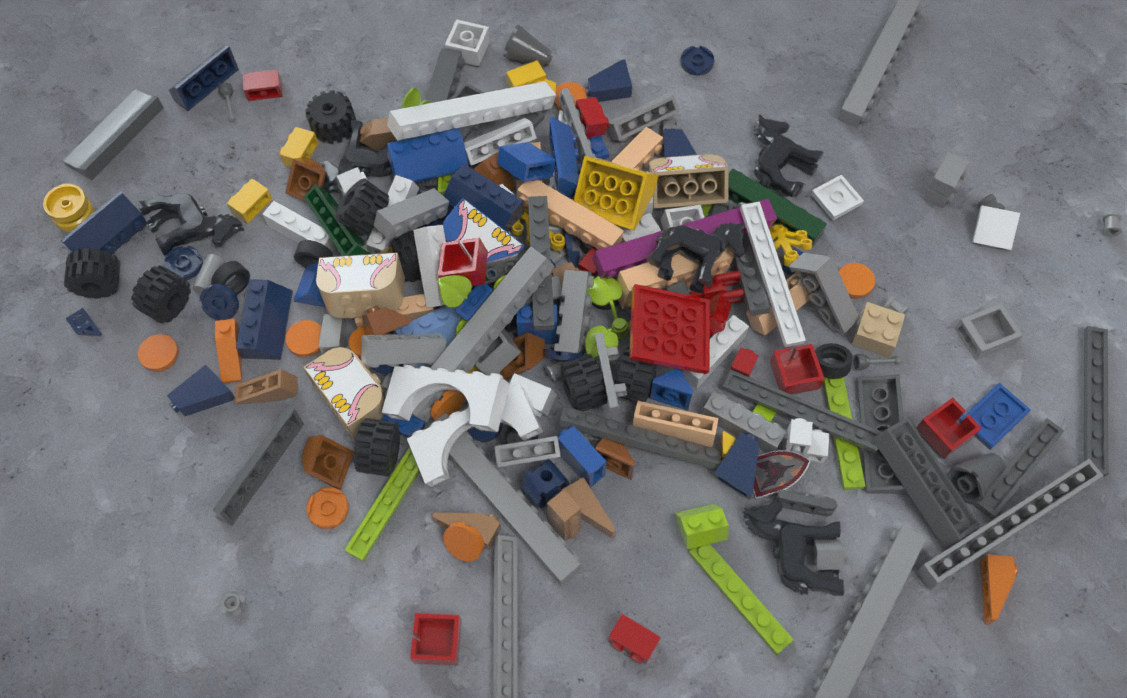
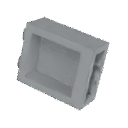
[955,304,1023,360]

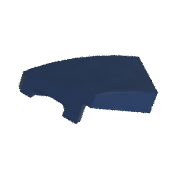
[564,233,580,268]
[66,308,102,336]

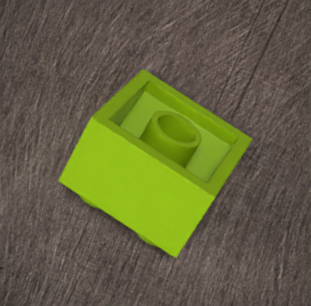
[674,503,729,550]

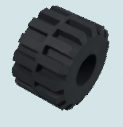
[305,90,356,144]
[336,178,389,236]
[389,230,422,282]
[64,248,120,298]
[131,265,191,323]
[614,346,657,402]
[561,354,608,412]
[354,418,400,476]

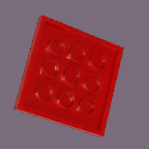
[629,284,710,374]

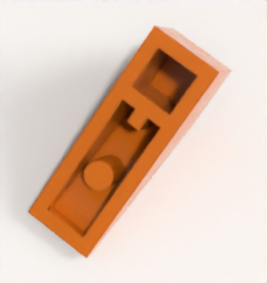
[215,319,242,384]
[980,554,1018,625]

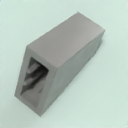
[319,314,347,355]

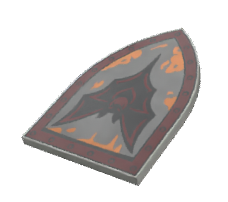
[753,451,811,499]

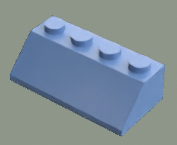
[394,305,464,369]

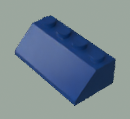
[549,117,581,198]
[387,128,469,183]

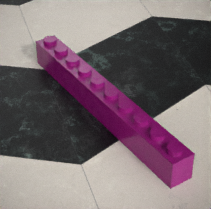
[592,199,777,279]

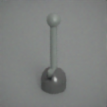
[218,82,235,122]
[853,354,902,370]

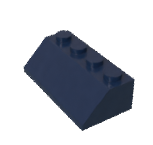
[169,45,239,111]
[444,164,524,232]
[61,191,147,255]
[236,279,293,360]

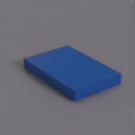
[959,383,1031,450]

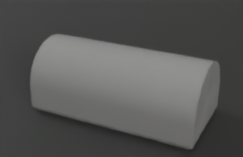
[193,254,225,293]

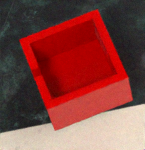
[438,237,488,286]
[770,344,825,395]
[916,398,982,459]
[410,613,462,666]

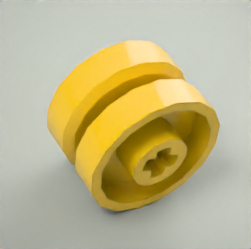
[43,184,95,232]

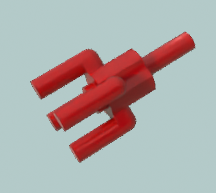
[689,270,745,304]

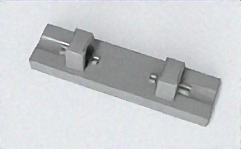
[595,332,627,416]

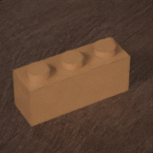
[547,490,581,541]

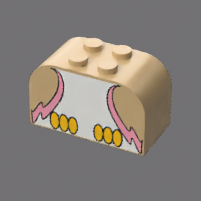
[649,154,728,208]
[316,253,405,318]
[304,347,385,441]

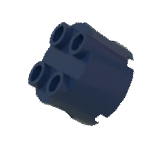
[521,459,569,509]

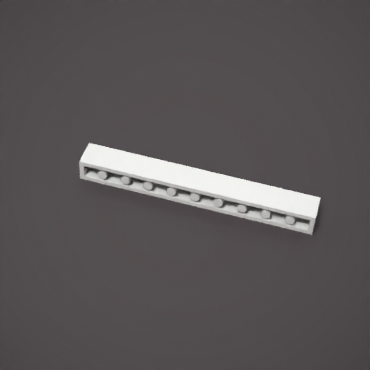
[387,81,556,140]

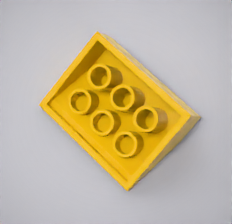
[573,156,659,230]

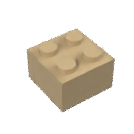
[851,302,905,357]

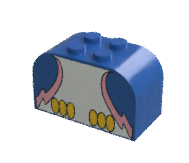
[443,198,525,274]

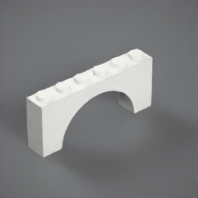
[382,365,510,432]
[407,384,543,487]

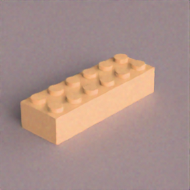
[617,248,734,309]

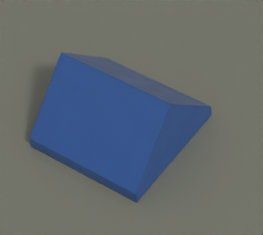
[294,262,326,308]
[650,369,693,410]

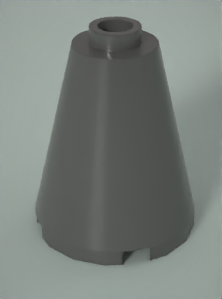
[503,25,553,67]
[947,453,1004,504]

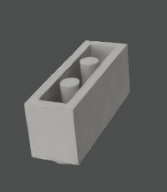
[494,436,561,467]

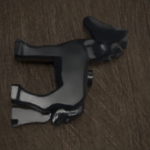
[753,114,824,197]
[322,120,397,193]
[136,193,245,256]
[647,223,745,293]
[743,501,844,596]

